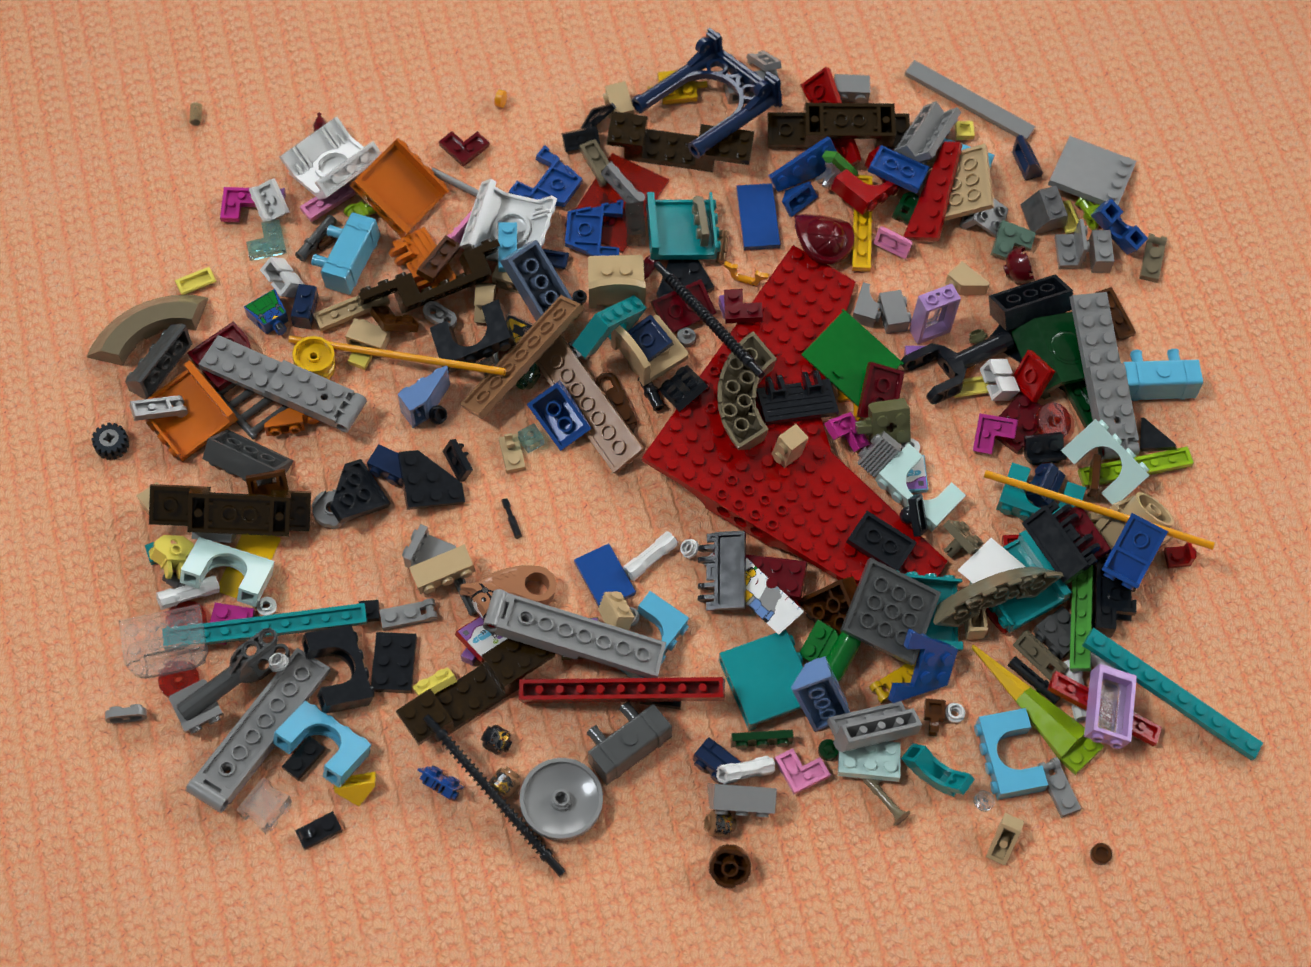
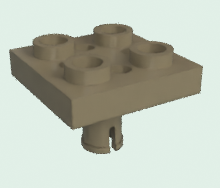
[943,520,983,558]

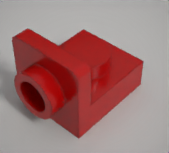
[1164,542,1197,568]

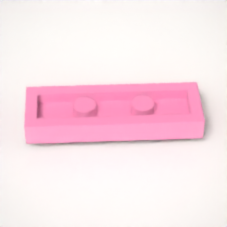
[300,183,356,222]

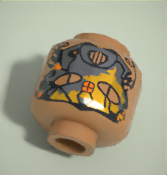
[490,767,520,798]
[704,810,736,838]

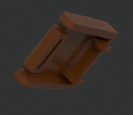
[246,469,289,495]

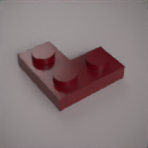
[439,131,490,167]
[724,289,763,324]

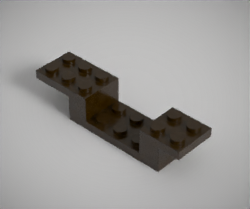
[767,103,910,149]
[607,111,754,172]
[356,238,500,314]
[149,484,311,536]
[396,638,555,745]

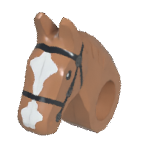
[459,565,557,633]

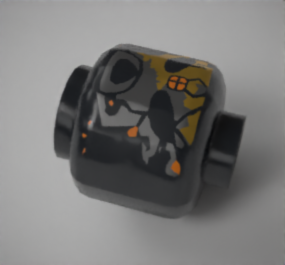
[480,725,512,755]

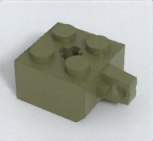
[855,398,911,444]

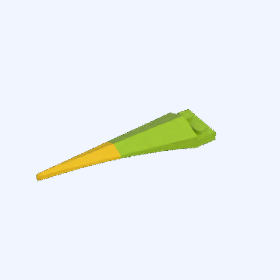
[972,645,1104,775]

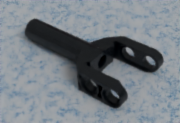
[901,331,1014,404]

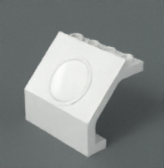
[279,117,381,200]
[459,179,557,262]

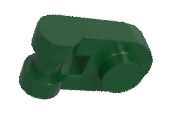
[892,192,919,224]

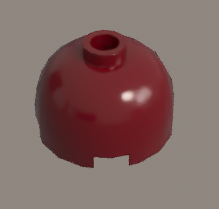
[1003,246,1035,284]

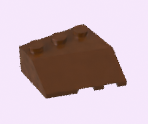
[796,577,857,635]

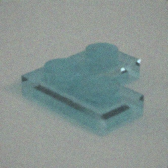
[246,219,287,261]

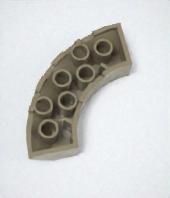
[87,295,208,366]
[717,332,777,450]
[933,567,1063,627]

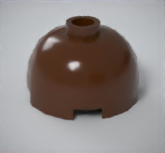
[709,844,751,888]

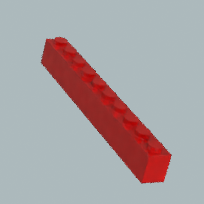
[519,677,725,703]

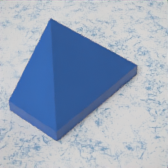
[782,182,817,217]

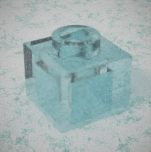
[518,423,544,453]

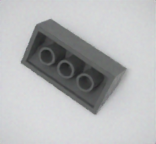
[125,324,192,399]
[202,429,293,485]

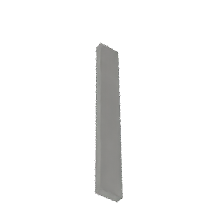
[905,60,1035,140]

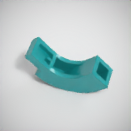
[901,743,975,797]

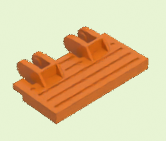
[389,227,456,292]

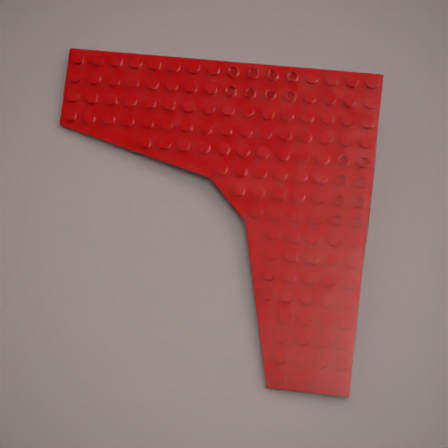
[641,245,947,586]

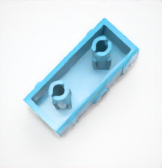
[311,212,381,295]
[1123,349,1203,401]

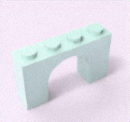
[1061,419,1150,505]
[875,443,966,532]
[180,537,275,607]

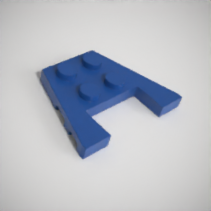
[509,145,582,207]
[565,200,624,256]
[888,629,958,703]

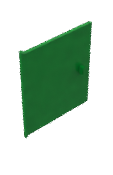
[801,309,904,407]

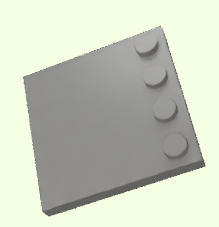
[1048,136,1136,205]

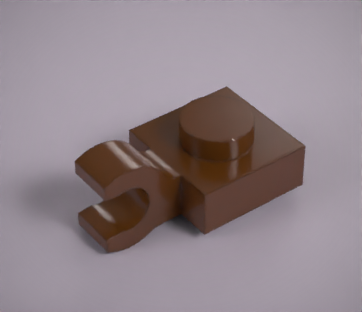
[924,698,946,736]

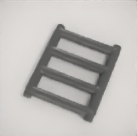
[214,383,289,440]

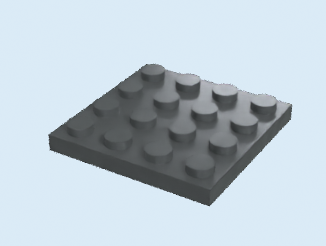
[840,558,941,666]

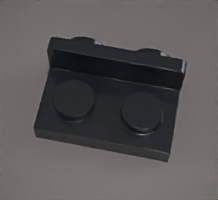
[1024,432,1067,465]

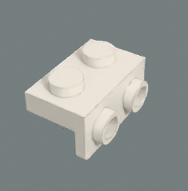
[249,178,290,222]

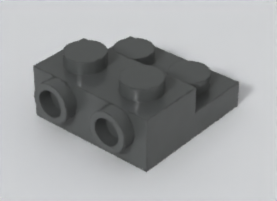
[1033,606,1071,660]

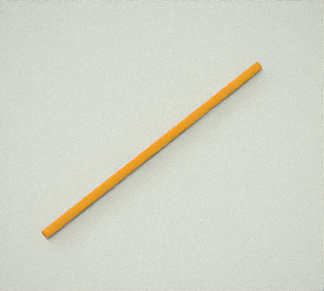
[288,335,506,376]
[984,470,1215,550]

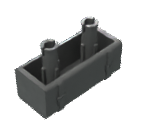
[587,702,672,785]

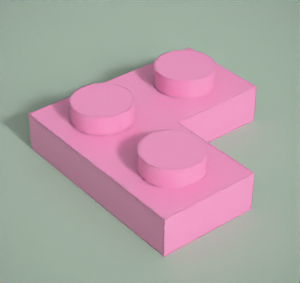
[774,748,830,795]

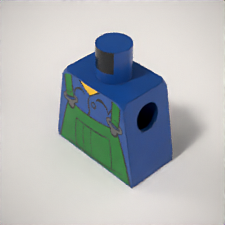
[244,289,288,335]

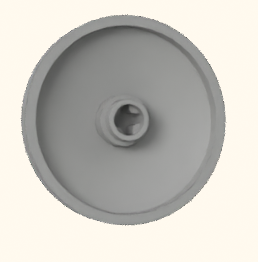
[520,758,603,841]

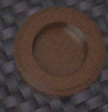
[1090,843,1112,865]

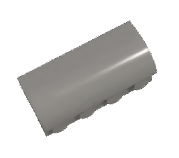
[894,101,961,165]
[827,701,922,752]

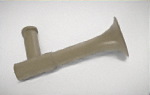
[862,778,910,826]

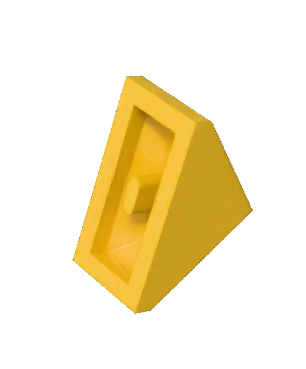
[334,771,376,806]

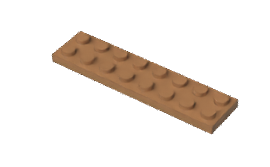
[460,295,584,419]
[535,335,645,474]

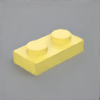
[412,667,457,696]

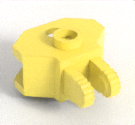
[149,535,194,579]

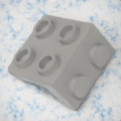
[402,524,456,568]
[169,679,224,734]

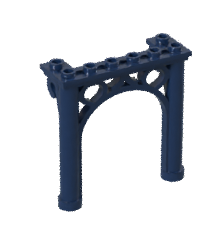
[631,28,782,159]

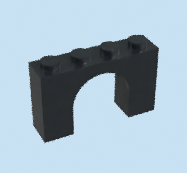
[430,299,516,372]
[301,625,375,714]

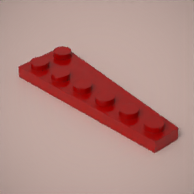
[800,67,862,166]
[903,142,963,241]

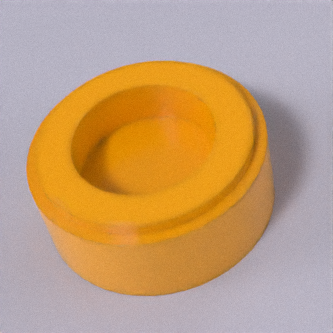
[494,89,507,108]

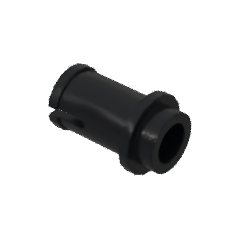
[572,290,587,305]

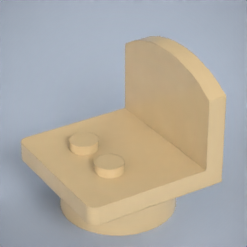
[588,255,646,308]
[611,315,688,386]
[1095,492,1174,555]

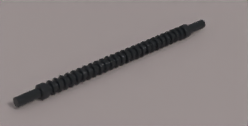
[653,261,765,378]
[423,714,565,877]

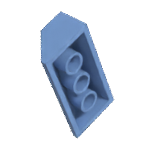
[791,656,850,732]

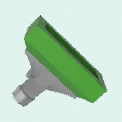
[816,151,858,189]

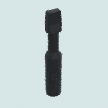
[501,498,522,539]

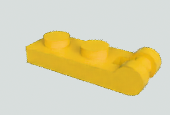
[869,660,917,704]

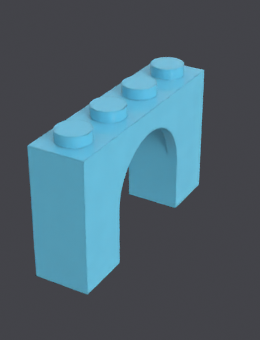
[619,591,689,678]
[273,700,371,788]
[974,708,1048,800]

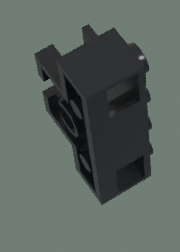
[1092,555,1136,638]

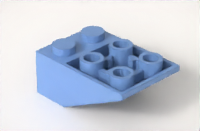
[398,365,450,428]

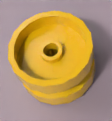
[292,336,335,380]

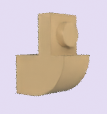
[474,282,497,323]

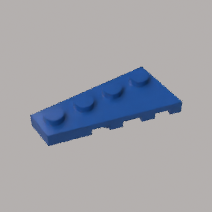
[768,136,836,192]

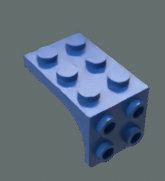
[1101,513,1168,590]

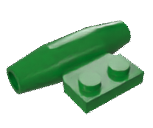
[799,620,862,683]

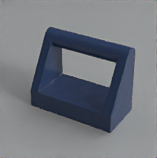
[1012,135,1043,181]

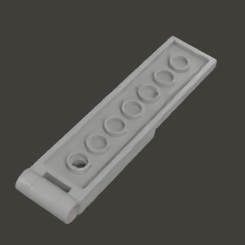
[1070,292,1140,460]
[199,335,367,433]
[483,589,666,678]
[186,648,331,813]

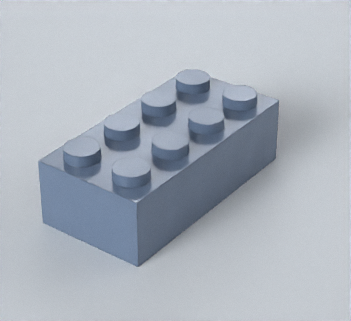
[500,240,573,321]

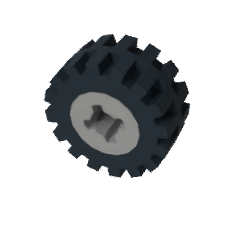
[92,423,129,460]

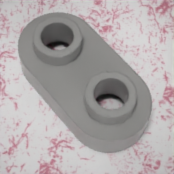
[423,301,457,328]
[105,704,147,724]

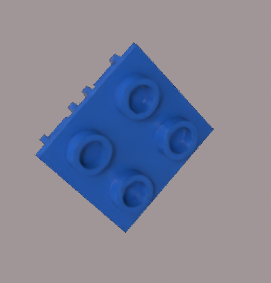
[417,765,464,800]

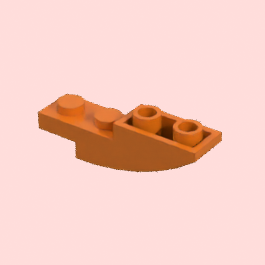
[264,408,320,436]

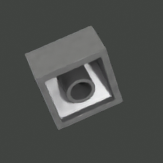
[1021,185,1068,235]

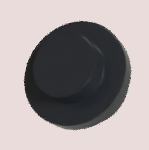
[429,405,447,424]

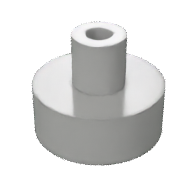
[677,328,696,347]

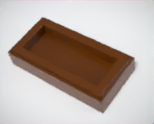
[1087,454,1102,498]

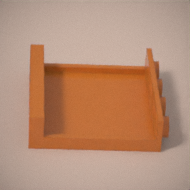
[350,138,449,238]
[135,360,238,462]

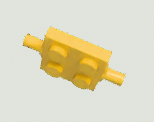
[647,70,708,105]

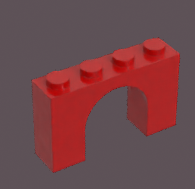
[831,146,901,215]

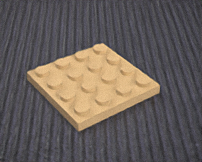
[919,144,994,221]

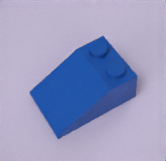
[527,380,592,451]

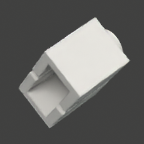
[260,257,305,298]
[980,359,1020,401]

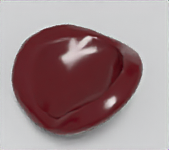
[795,214,854,264]

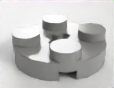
[312,490,347,529]

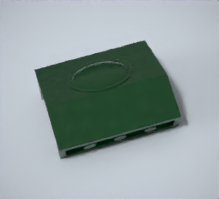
[1011,312,1085,400]

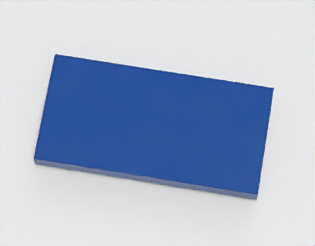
[736,183,780,250]

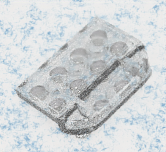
[118,604,208,679]

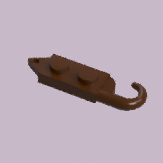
[596,372,637,434]

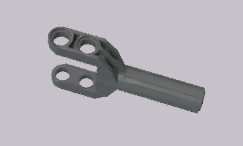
[176,628,290,721]

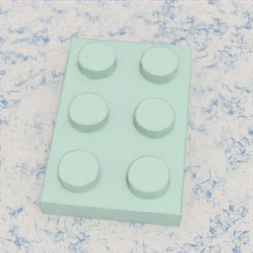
[838,741,901,782]

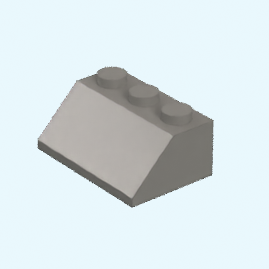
[707,783,777,817]

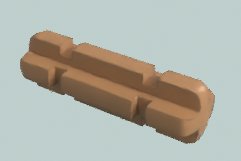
[716,230,729,264]

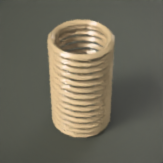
[189,102,202,126]

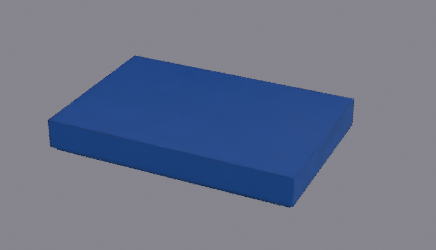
[868,145,930,194]
[574,543,636,607]

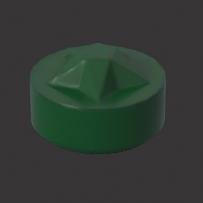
[818,739,839,761]

